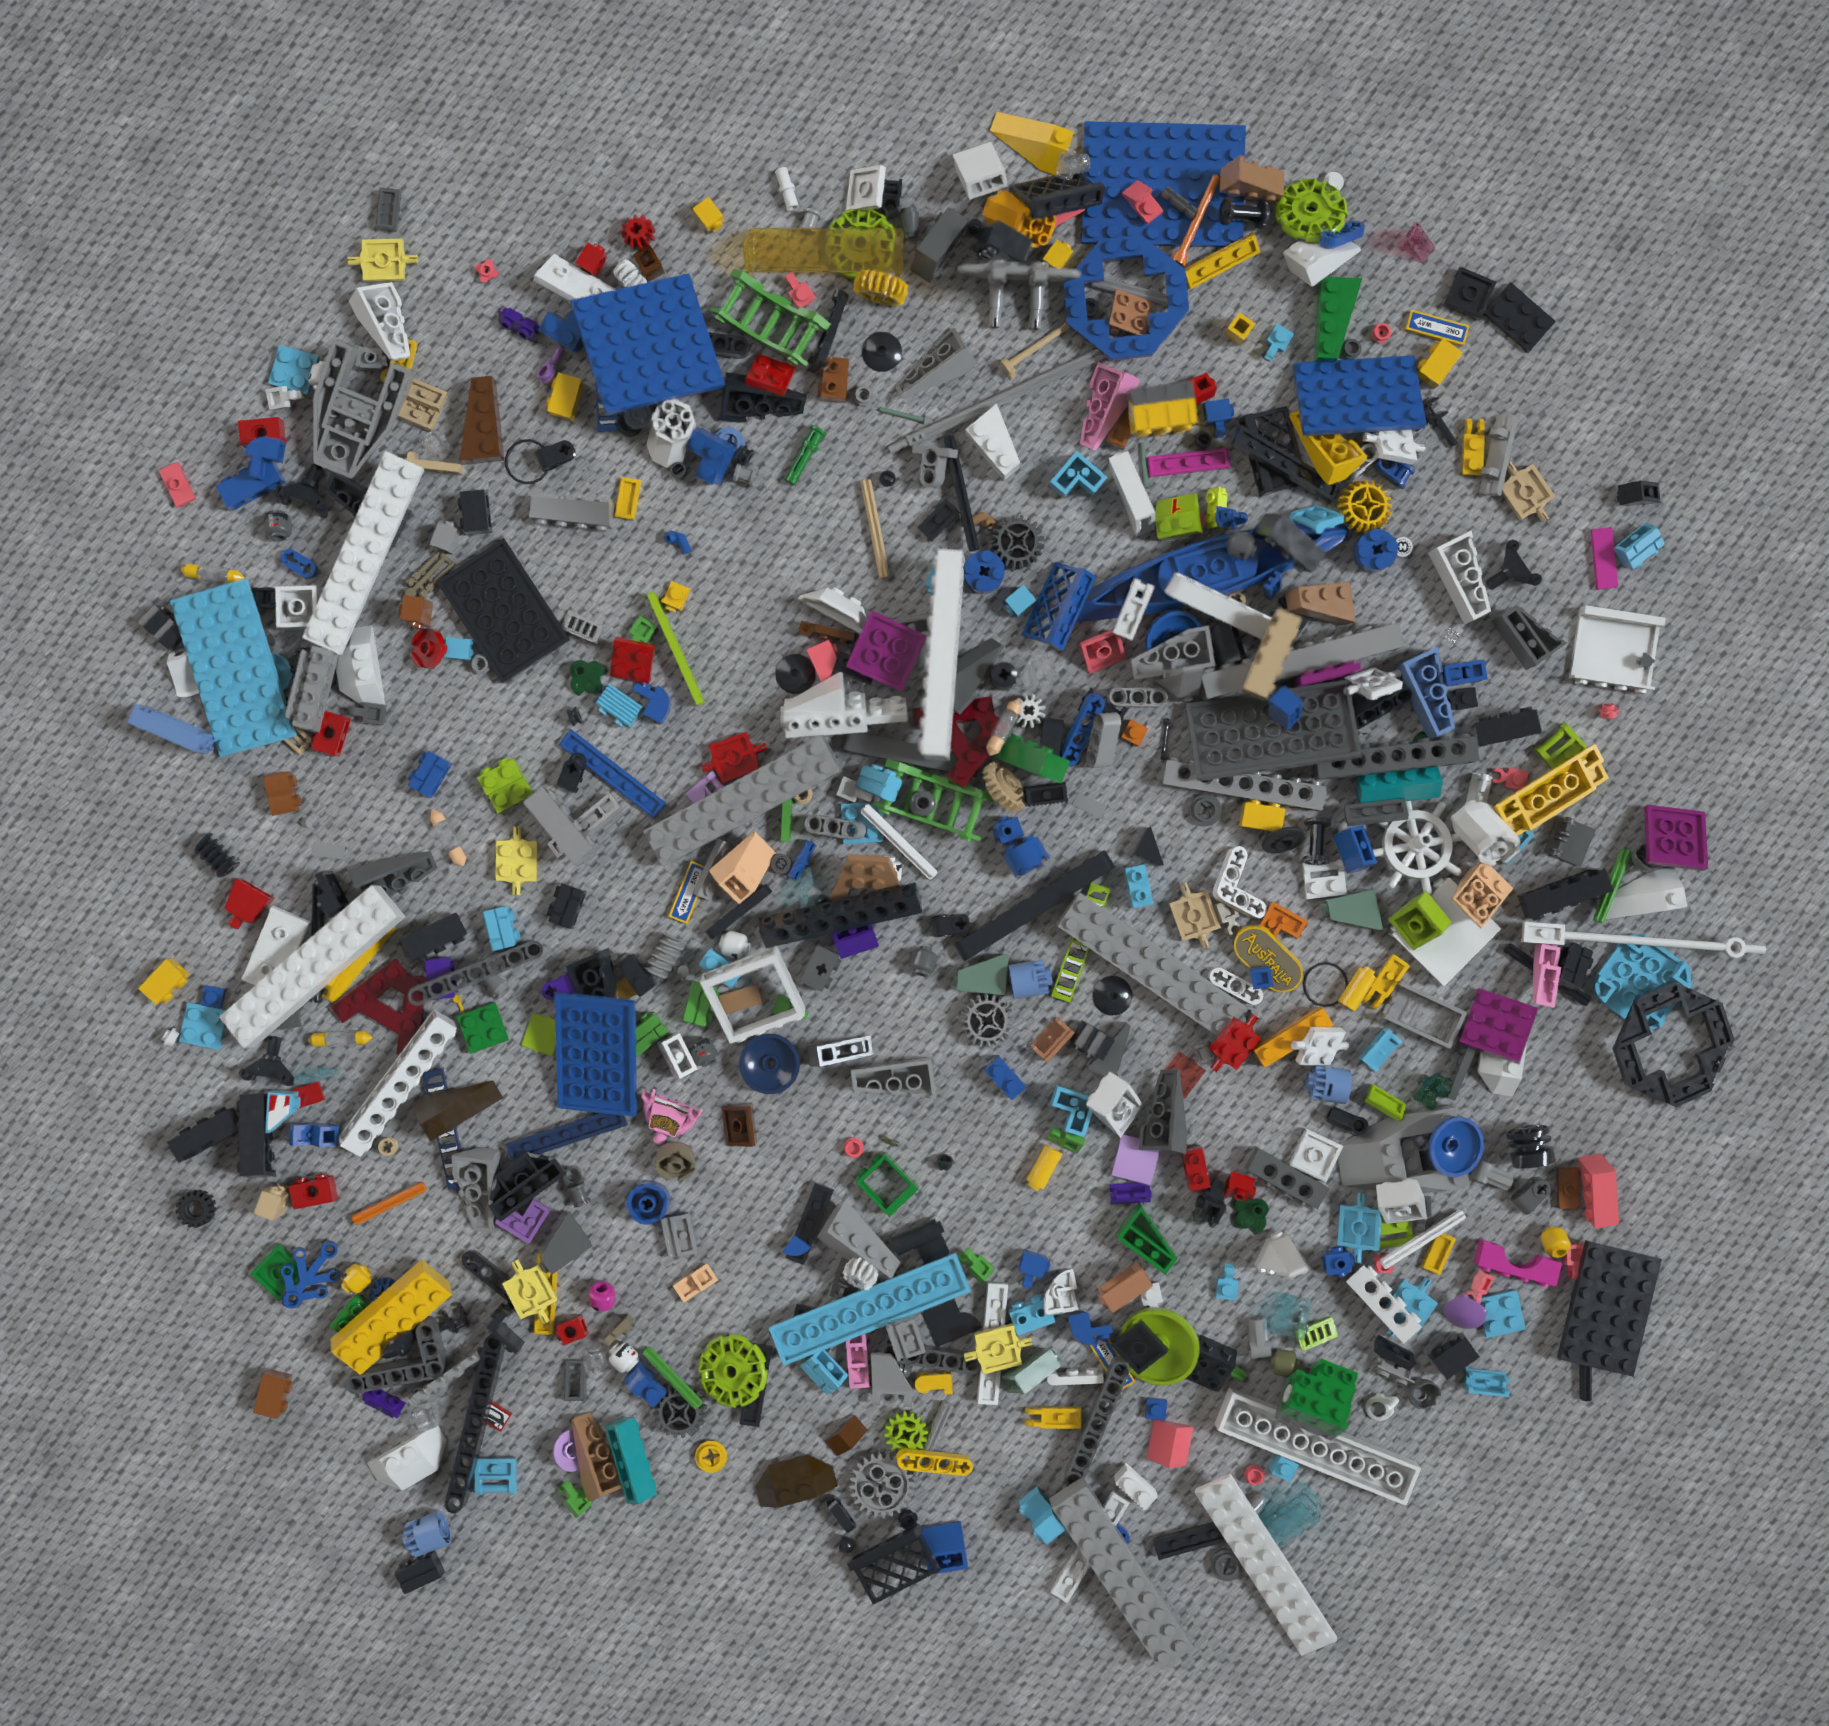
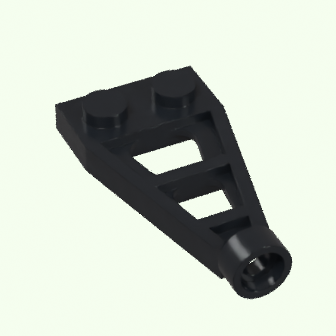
[807,290,849,373]

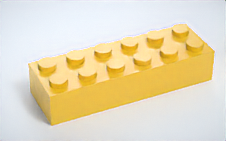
[331,1259,452,1375]

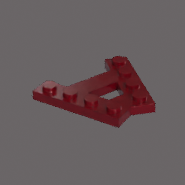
[912,696,1011,789]
[331,958,427,1055]

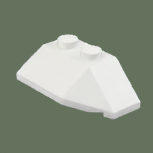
[798,587,867,635]
[336,625,385,707]
[1477,1043,1527,1097]
[367,1423,447,1491]

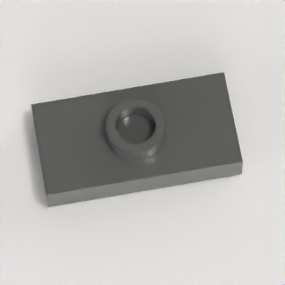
[375,187,401,232]

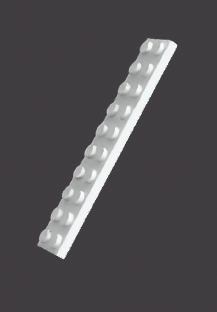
[302,451,425,655]
[1195,1473,1337,1656]

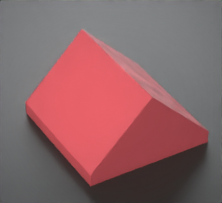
[1078,629,1126,674]
[1146,1420,1194,1468]

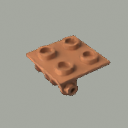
[1109,289,1153,335]

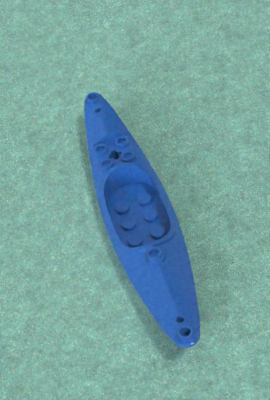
[1076,523,1349,622]

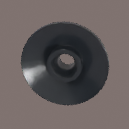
[862,332,902,372]
[775,654,815,694]
[1093,976,1133,1016]
[381,1330,417,1359]

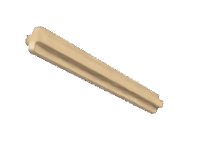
[861,479,890,579]

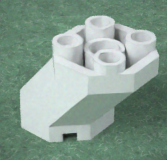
[647,399,696,469]
[1451,800,1520,866]

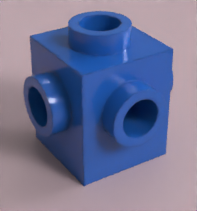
[992,816,1024,846]
[1321,1246,1354,1277]

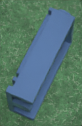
[127,704,216,754]

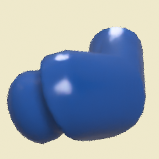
[664,531,692,555]

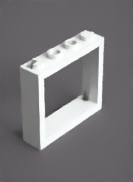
[700,946,806,1044]

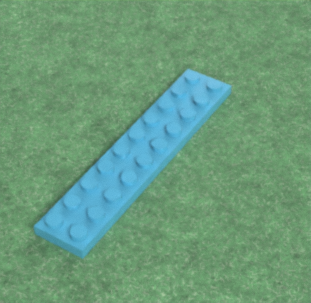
[769,1252,971,1366]

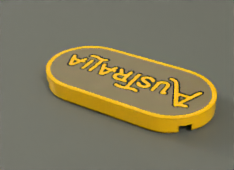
[1234,925,1303,993]

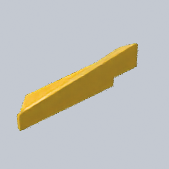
[322,927,396,1004]

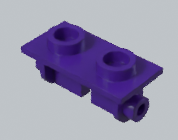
[498,307,540,343]
[1109,1183,1152,1204]
[362,1389,406,1419]

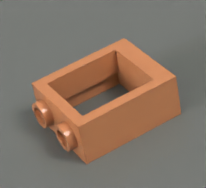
[1097,1261,1153,1313]

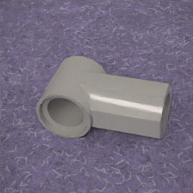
[1469,1160,1514,1191]
[1248,1317,1271,1358]

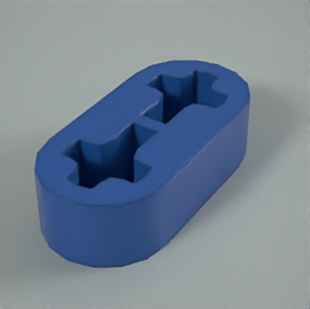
[281,549,318,579]

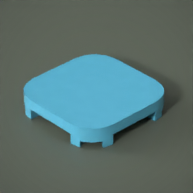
[1592,934,1693,1030]

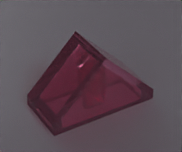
[1398,222,1435,263]

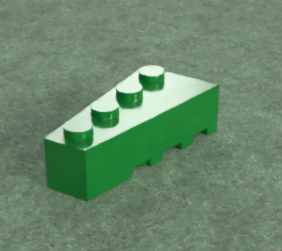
[1314,276,1363,362]

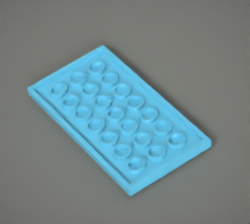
[170,579,297,757]

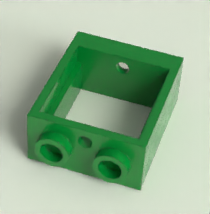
[856,1152,919,1217]

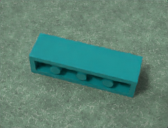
[1356,767,1443,803]
[604,1417,657,1505]

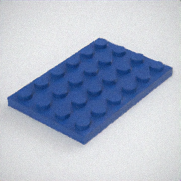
[1293,355,1426,436]
[555,992,637,1117]

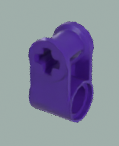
[542,973,576,1000]

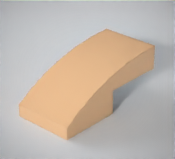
[672,1263,718,1303]

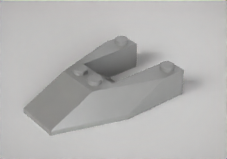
[313,339,416,479]
[1337,1105,1470,1193]

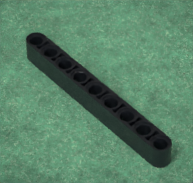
[953,850,1116,961]
[444,1335,505,1514]

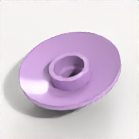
[553,1430,579,1472]

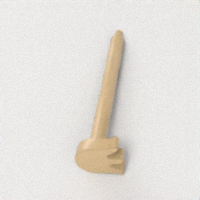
[1000,322,1070,380]

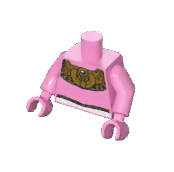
[642,1087,703,1145]

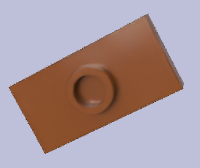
[1105,407,1131,450]
[1556,1167,1580,1209]

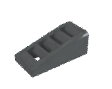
[564,1359,587,1401]

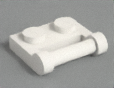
[1302,859,1347,899]

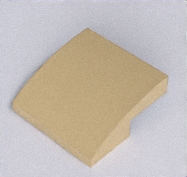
[397,379,448,433]

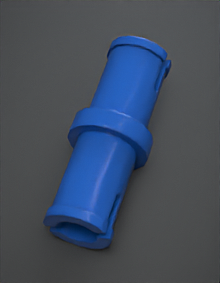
[787,839,817,881]

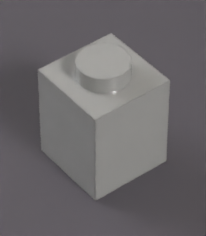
[430,521,461,554]

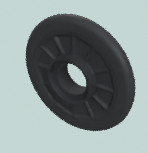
[1262,827,1305,854]

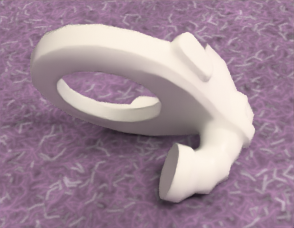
[1365,1393,1399,1421]

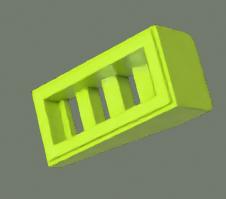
[1293,1317,1338,1351]

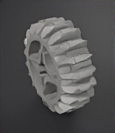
[960,993,1014,1047]

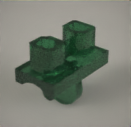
[1412,1073,1453,1110]

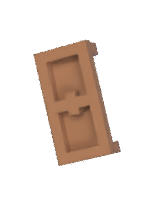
[1030,1017,1075,1063]

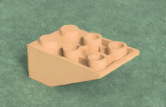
[709,831,776,905]
[1452,862,1513,929]

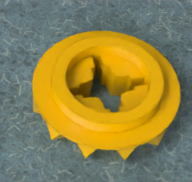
[695,1440,727,1473]

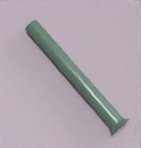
[879,407,926,424]
[1139,442,1151,489]

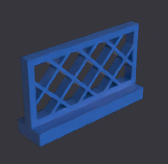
[1021,562,1096,651]

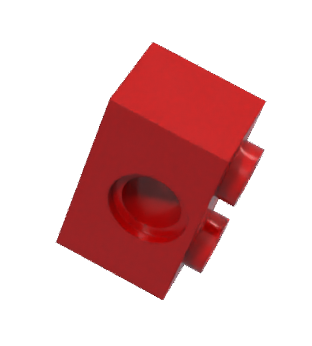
[238,417,286,448]
[311,711,352,757]
[1181,1145,1210,1191]
[289,1173,338,1210]

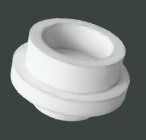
[1323,172,1344,192]
[161,1028,180,1047]

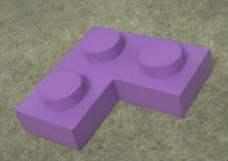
[495,1198,552,1244]

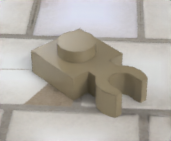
[1213,902,1241,936]
[602,1314,634,1347]

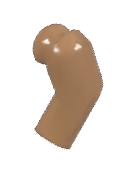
[972,512,996,530]

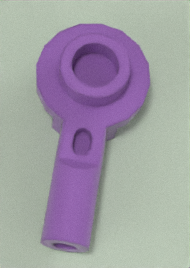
[537,347,565,384]

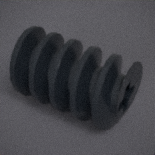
[990,662,1017,691]
[194,833,240,878]

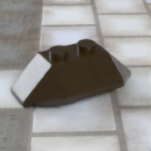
[755,1454,838,1508]

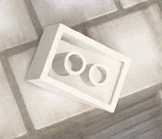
[1283,239,1361,287]
[1086,1072,1144,1138]

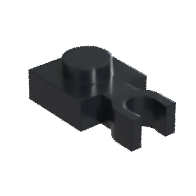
[1447,687,1478,710]

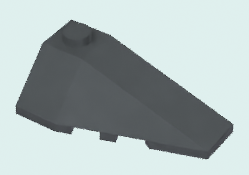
[953,638,1004,714]
[1139,1069,1187,1154]

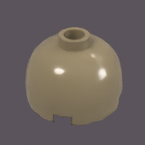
[655,1141,696,1181]

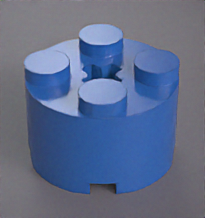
[1353,529,1398,573]
[964,551,1005,594]
[1003,834,1050,878]
[627,1180,670,1225]

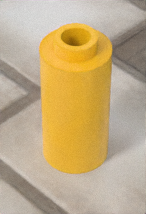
[1338,966,1377,1012]
[1026,1144,1063,1191]

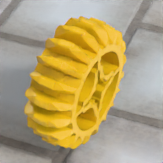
[853,270,908,307]
[1337,479,1393,534]

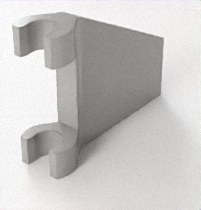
[871,1353,914,1407]

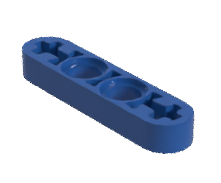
[1059,693,1105,766]

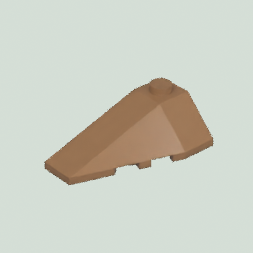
[571,1413,622,1502]

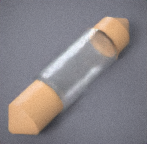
[986,699,1021,756]
[430,809,467,867]

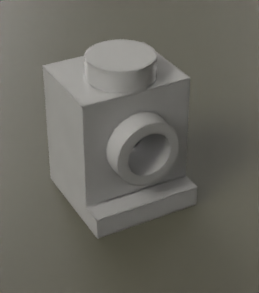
[356,346,389,372]

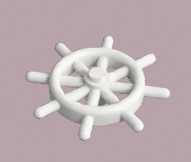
[1372,801,1463,895]

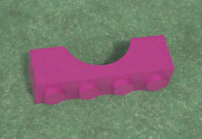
[1473,1239,1562,1288]

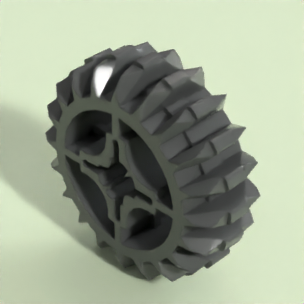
[990,515,1045,570]
[653,1385,707,1439]

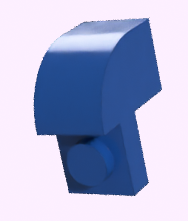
[244,437,286,481]
[633,682,671,724]
[289,1122,339,1147]
[1068,1312,1114,1345]
[624,1361,667,1408]

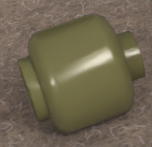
[1270,1349,1300,1377]

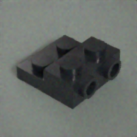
[315,871,350,918]

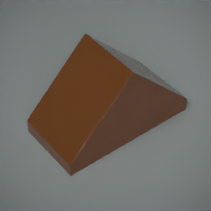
[633,246,665,283]
[824,1415,868,1456]

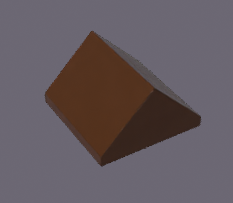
[721,1103,757,1147]

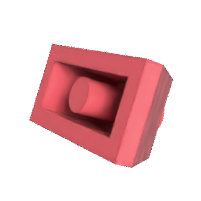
[807,640,839,682]

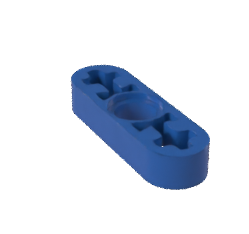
[1319,221,1365,248]

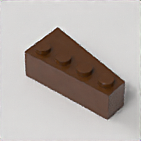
[460,376,504,465]

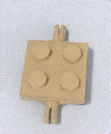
[1501,461,1555,523]
[1168,882,1221,949]

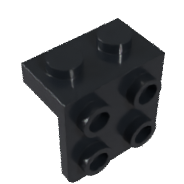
[486,1302,525,1354]
[1185,1334,1237,1392]

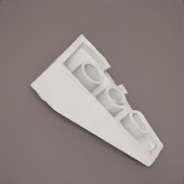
[349,282,410,361]
[1597,867,1687,919]
[1255,1231,1309,1278]

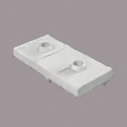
[533,254,617,305]
[241,906,310,985]

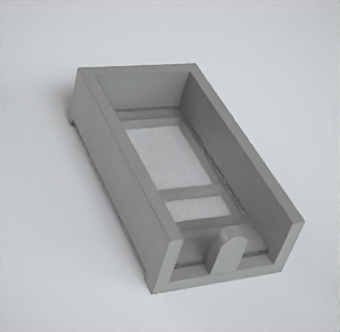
[1380,981,1467,1049]

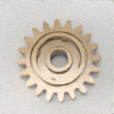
[982,761,1026,814]

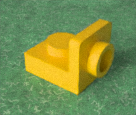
[661,581,691,613]

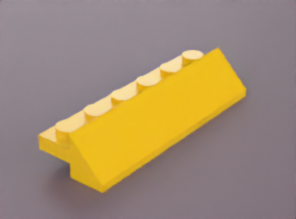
[1494,744,1609,836]

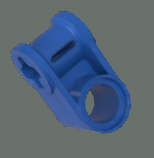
[1374,458,1415,489]

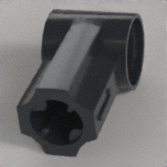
[1326,1106,1369,1135]

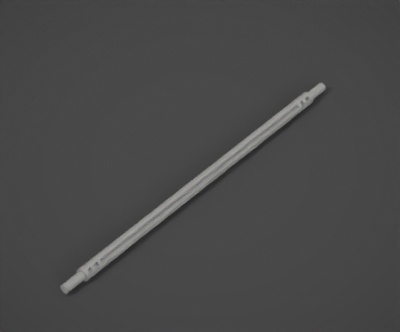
[888,318,1184,454]

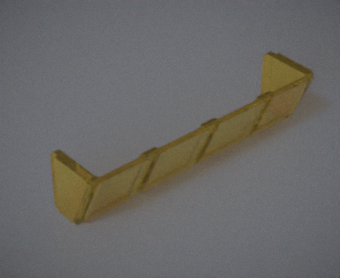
[742,228,904,278]

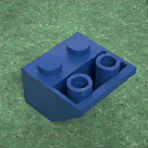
[922,1521,968,1574]

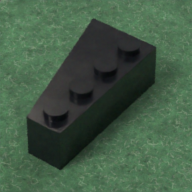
[324,471,412,547]
[1517,868,1614,921]
[565,948,619,998]

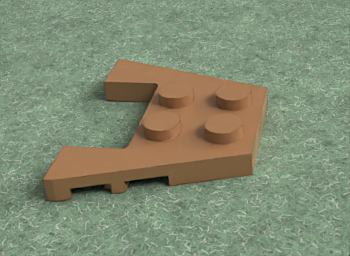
[830,854,903,901]

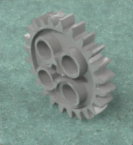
[849,1450,915,1518]

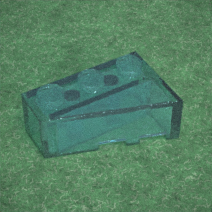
[1262,1482,1322,1548]

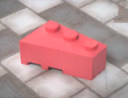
[1578,1154,1619,1229]

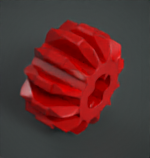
[621,214,656,251]

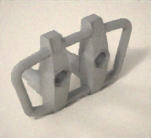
[957,260,1081,329]

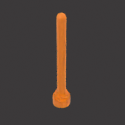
[1171,175,1220,268]

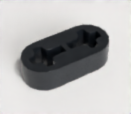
[826,1496,857,1533]

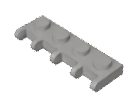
[408,1346,482,1406]

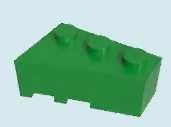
[994,733,1070,784]
[1115,1201,1177,1275]

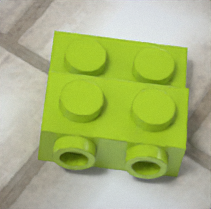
[477,757,534,814]

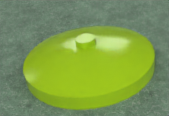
[1119,1307,1200,1386]

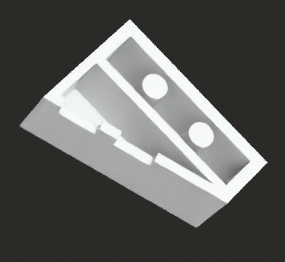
[966,404,1020,481]

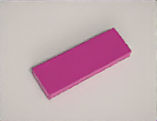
[1590,527,1618,590]

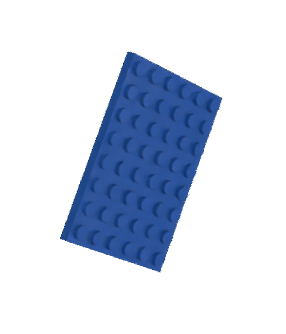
[1081,121,1246,248]

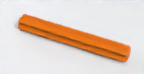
[351,1182,427,1225]

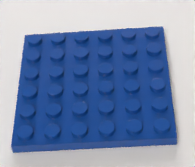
[571,273,725,415]

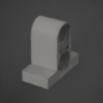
[912,445,958,488]

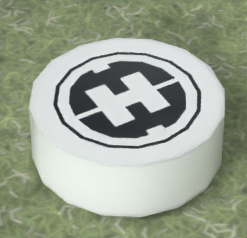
[1396,537,1413,558]

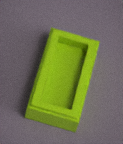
[1364,1083,1407,1121]

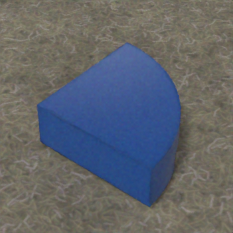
[783,1235,811,1256]

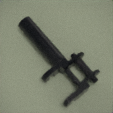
[1424,396,1458,447]
[428,1303,470,1334]

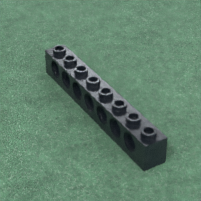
[759,882,923,948]

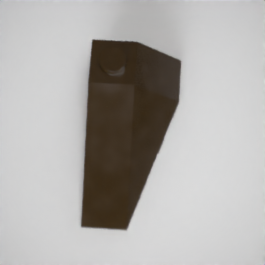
[412,1081,503,1142]

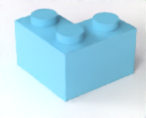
[1049,451,1107,499]
[1050,1084,1092,1137]
[1019,1486,1066,1545]

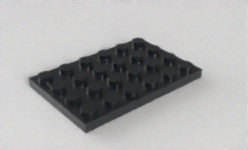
[436,538,571,684]
[1557,1240,1662,1377]

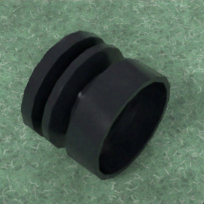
[1506,1124,1556,1169]

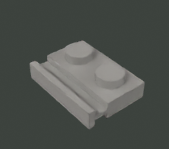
[661,1212,698,1259]
[886,1315,926,1361]

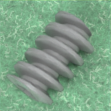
[644,932,684,978]

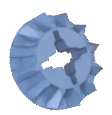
[715,427,745,460]

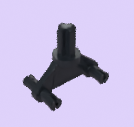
[275,464,328,518]
[1486,540,1542,590]
[239,1036,296,1086]

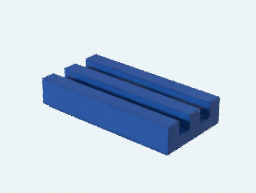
[1263,570,1282,601]

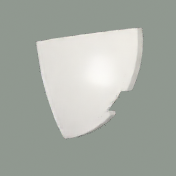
[1044,1269,1078,1315]

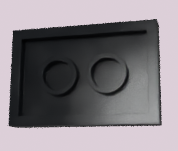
[1483,282,1556,353]

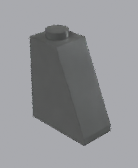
[540,1212,593,1275]

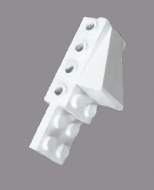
[780,672,908,738]

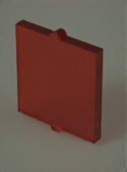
[1166,1051,1206,1099]

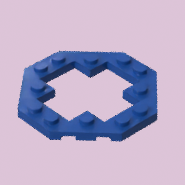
[1064,234,1189,361]

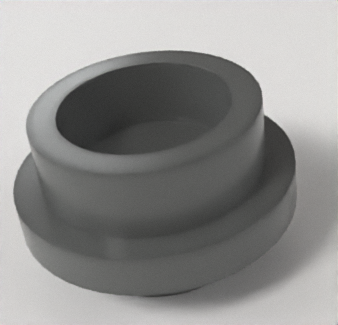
[1341,339,1362,359]

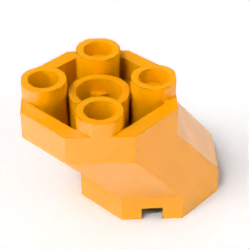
[982,189,1056,248]

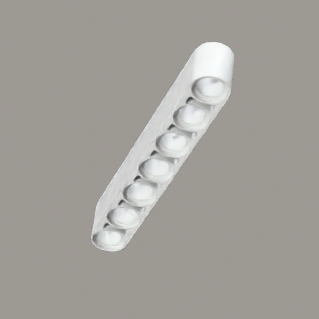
[1165,573,1271,639]

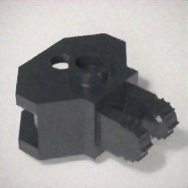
[1193,1179,1226,1228]

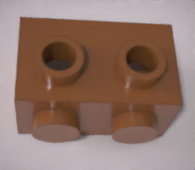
[818,357,849,403]
[398,595,433,629]
[253,1369,293,1419]

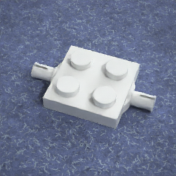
[1363,429,1426,465]
[1344,667,1402,700]
[1291,1027,1349,1065]

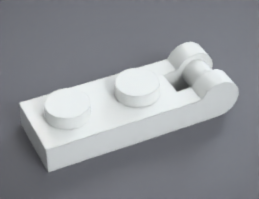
[1113,579,1154,640]
[1046,1368,1104,1385]

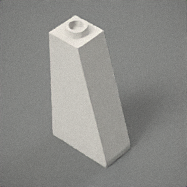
[1109,451,1155,537]

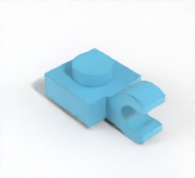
[1264,324,1294,361]
[1215,1263,1238,1300]

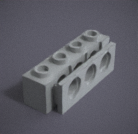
[285,646,339,733]

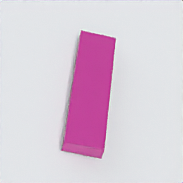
[1147,448,1230,478]

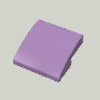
[1111,1135,1159,1186]

